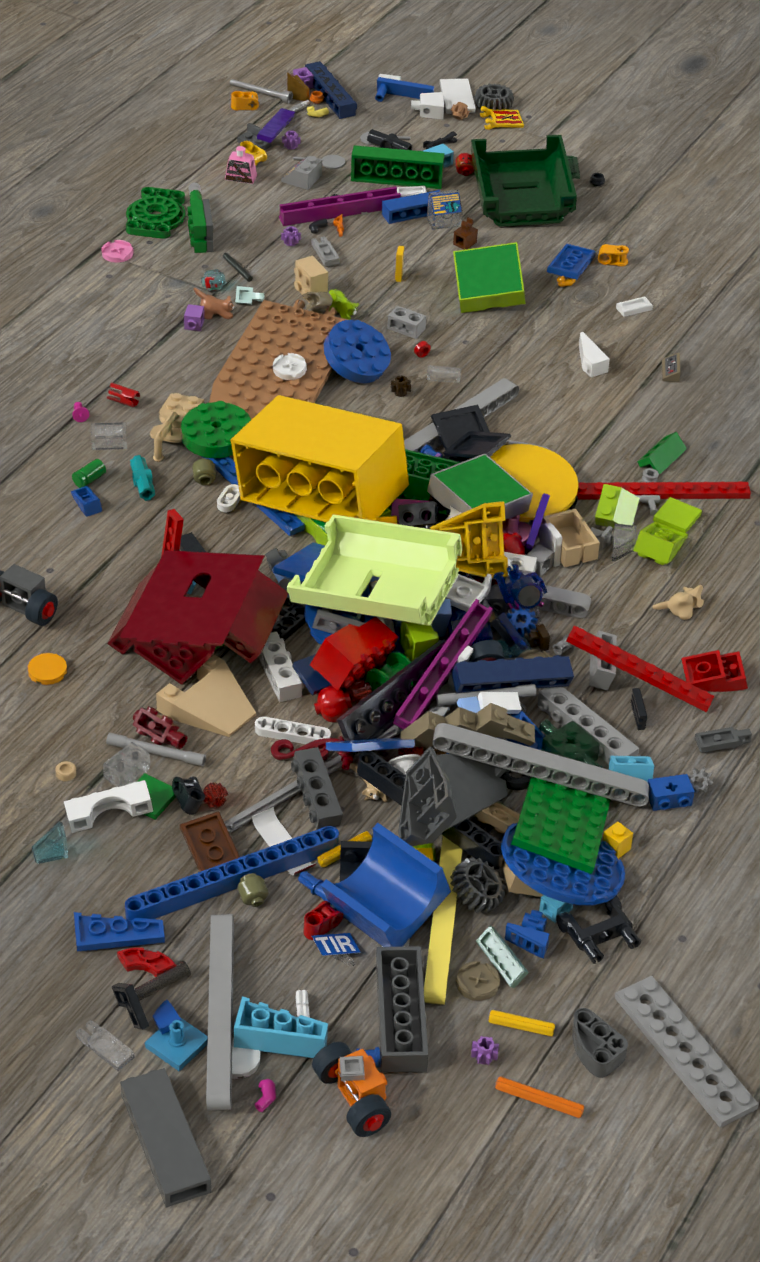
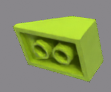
[633,521,688,565]

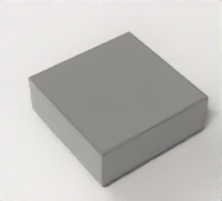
[340,1056,365,1081]

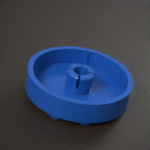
[324,320,391,383]

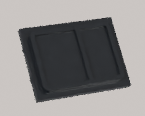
[431,405,490,451]
[443,431,511,459]

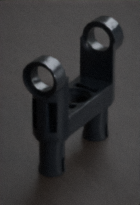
[556,895,641,964]

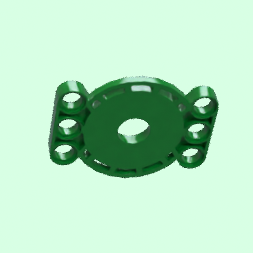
[126,187,186,239]

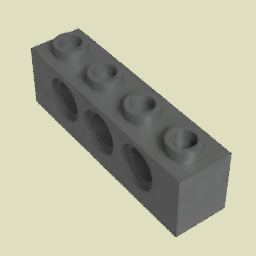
[291,747,343,830]

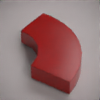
[117,947,177,978]

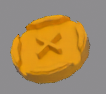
[28,653,67,685]

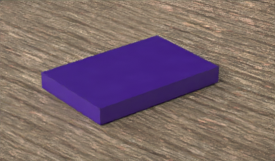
[525,493,550,555]

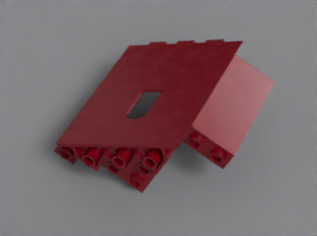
[107,550,288,685]

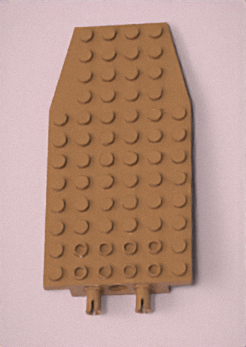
[209,299,348,428]

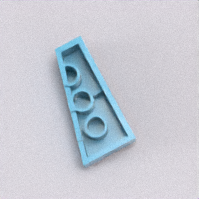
[234,996,328,1058]

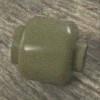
[192,458,216,485]
[237,873,269,907]

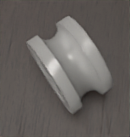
[642,468,659,482]

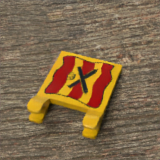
[480,106,524,130]

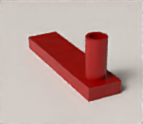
[161,509,184,557]

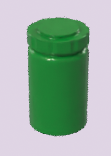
[72,459,106,488]

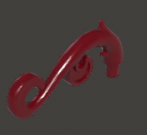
[271,736,354,770]

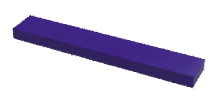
[257,108,295,143]

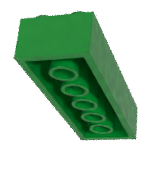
[351,145,445,189]

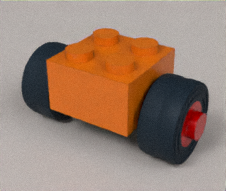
[312,1042,391,1137]

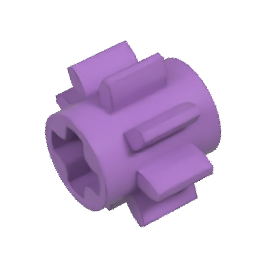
[282,131,301,150]
[281,226,301,246]
[471,1036,499,1065]

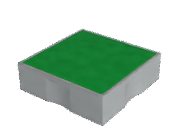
[427,454,533,519]

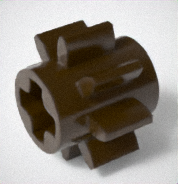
[391,375,411,397]

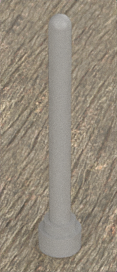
[230,79,293,103]

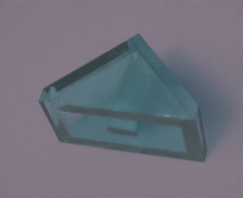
[32,821,68,864]

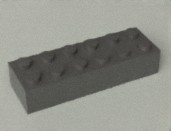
[376,946,428,1072]

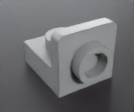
[591,526,613,550]

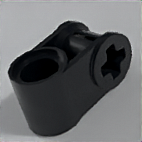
[172,776,205,815]

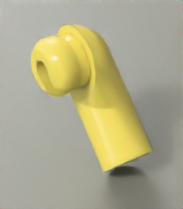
[307,106,329,117]

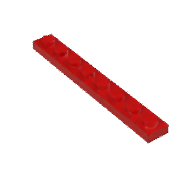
[566,625,714,712]

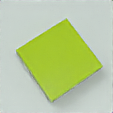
[653,497,702,533]

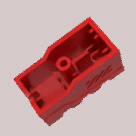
[310,617,398,691]

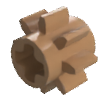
[451,102,470,120]

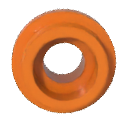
[310,91,324,104]

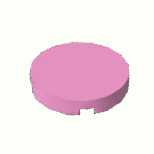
[102,240,134,263]

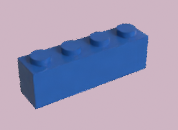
[382,190,442,224]

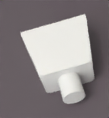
[411,92,444,119]

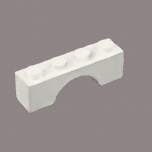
[64,780,153,833]

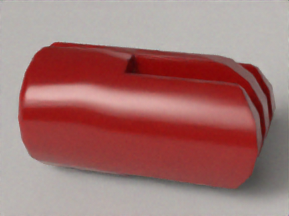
[107,382,140,407]

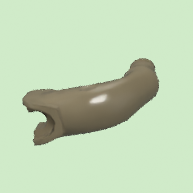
[302,292,333,312]

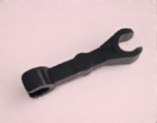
[423,131,457,149]

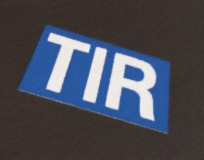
[312,933,361,956]

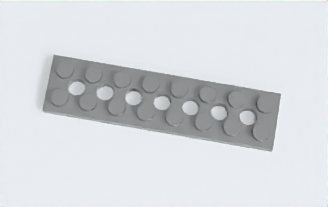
[615,976,759,1128]

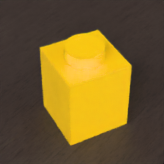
[602,821,633,859]

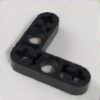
[271,597,306,641]

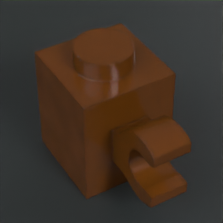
[453,217,478,250]

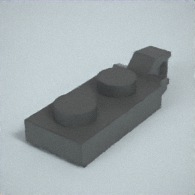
[695,727,752,753]

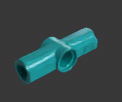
[130,455,155,501]

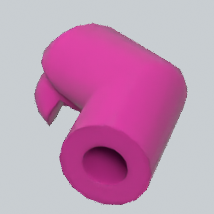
[255,1079,276,1112]

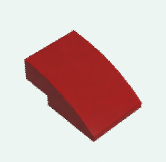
[681,650,748,692]

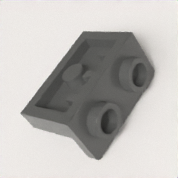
[237,123,271,150]

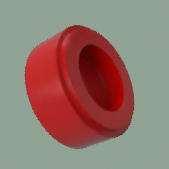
[414,341,431,358]

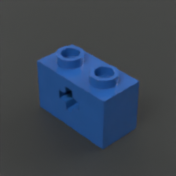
[648,774,695,811]

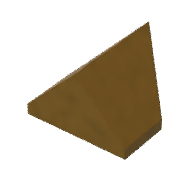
[287,72,309,101]

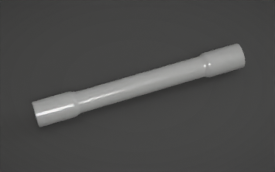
[436,684,536,707]
[106,733,206,767]

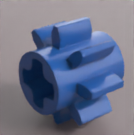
[522,910,547,932]

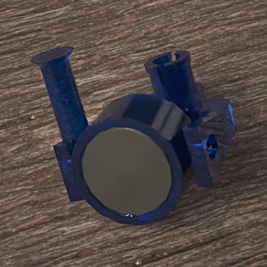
[493,564,548,609]

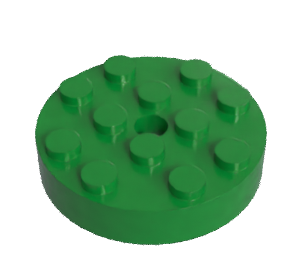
[181,401,251,458]

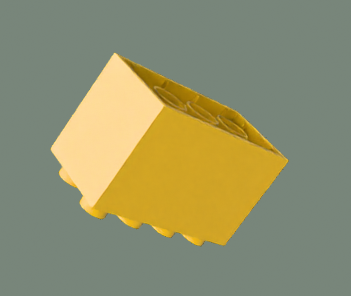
[231,395,409,522]

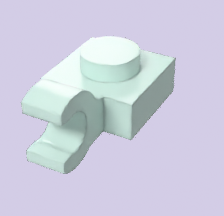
[235,286,265,305]

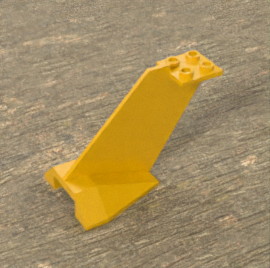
[376,501,509,578]

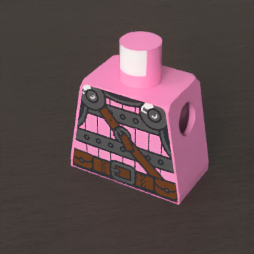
[225,146,257,184]

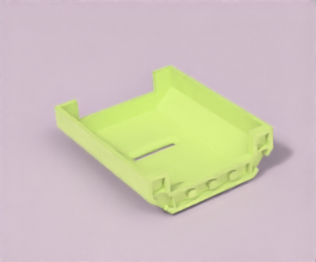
[287,514,462,626]

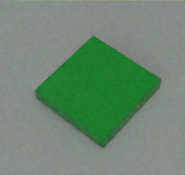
[137,773,176,820]

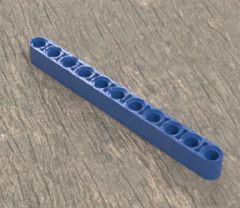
[125,826,339,920]

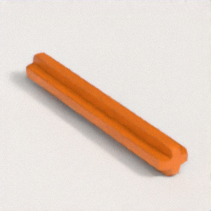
[495,1076,584,1118]

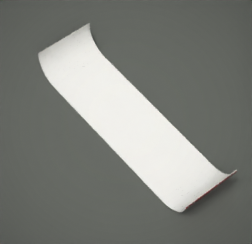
[252,807,316,875]

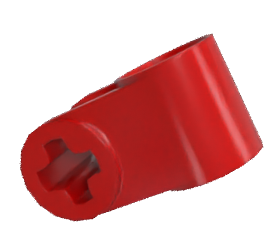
[303,900,343,940]

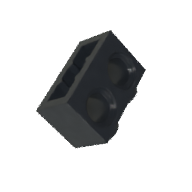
[398,501,439,529]

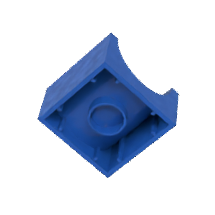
[321,823,451,947]

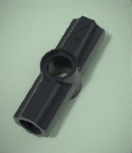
[367,129,413,150]

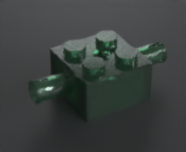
[539,719,603,768]

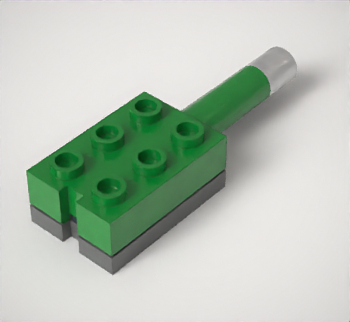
[187,183,214,253]

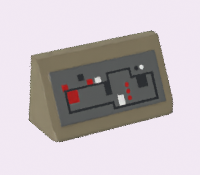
[662,353,681,382]

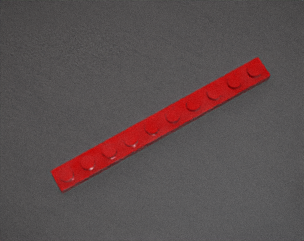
[577,481,751,500]

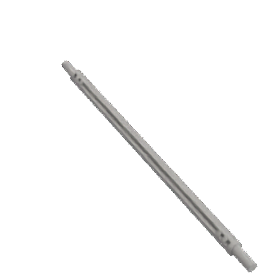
[224,725,403,833]

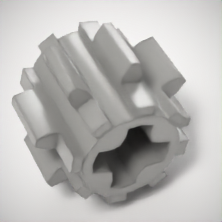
[688,767,713,793]

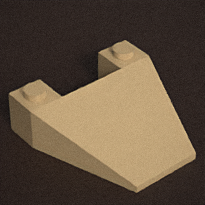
[156,654,256,737]

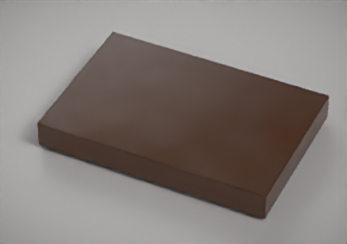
[180,811,240,872]

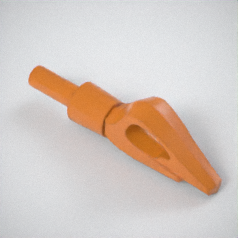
[333,214,344,237]

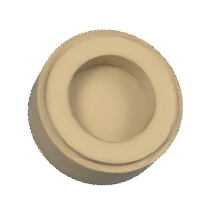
[55,761,76,781]

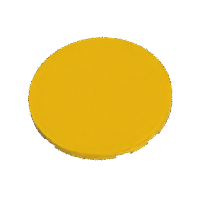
[490,444,578,522]

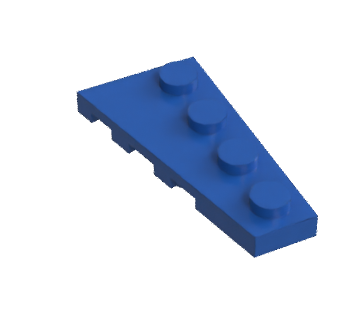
[74,912,165,951]

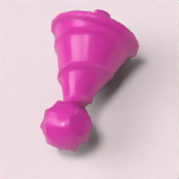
[72,402,89,422]

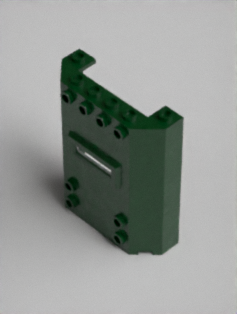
[471,135,577,226]

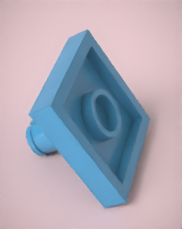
[145,1017,208,1071]

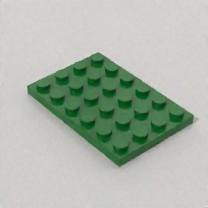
[511,776,611,874]

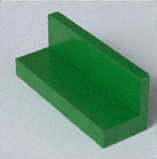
[637,432,687,474]

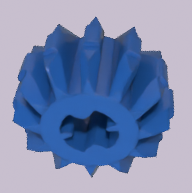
[505,605,538,639]

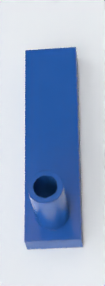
[375,77,434,102]

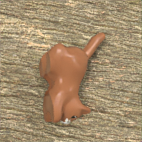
[194,287,235,320]

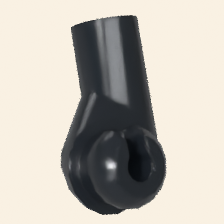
[309,218,328,234]

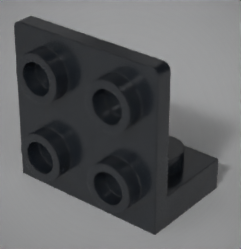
[340,841,372,882]

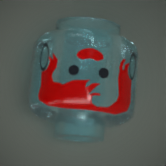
[201,269,226,291]

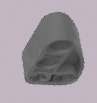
[572,1008,628,1078]

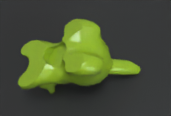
[325,289,359,320]

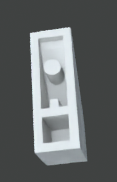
[579,332,610,377]

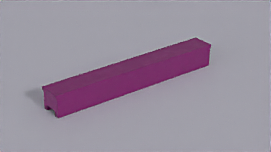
[279,186,401,226]
[393,599,493,730]

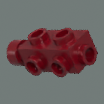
[132,706,188,749]

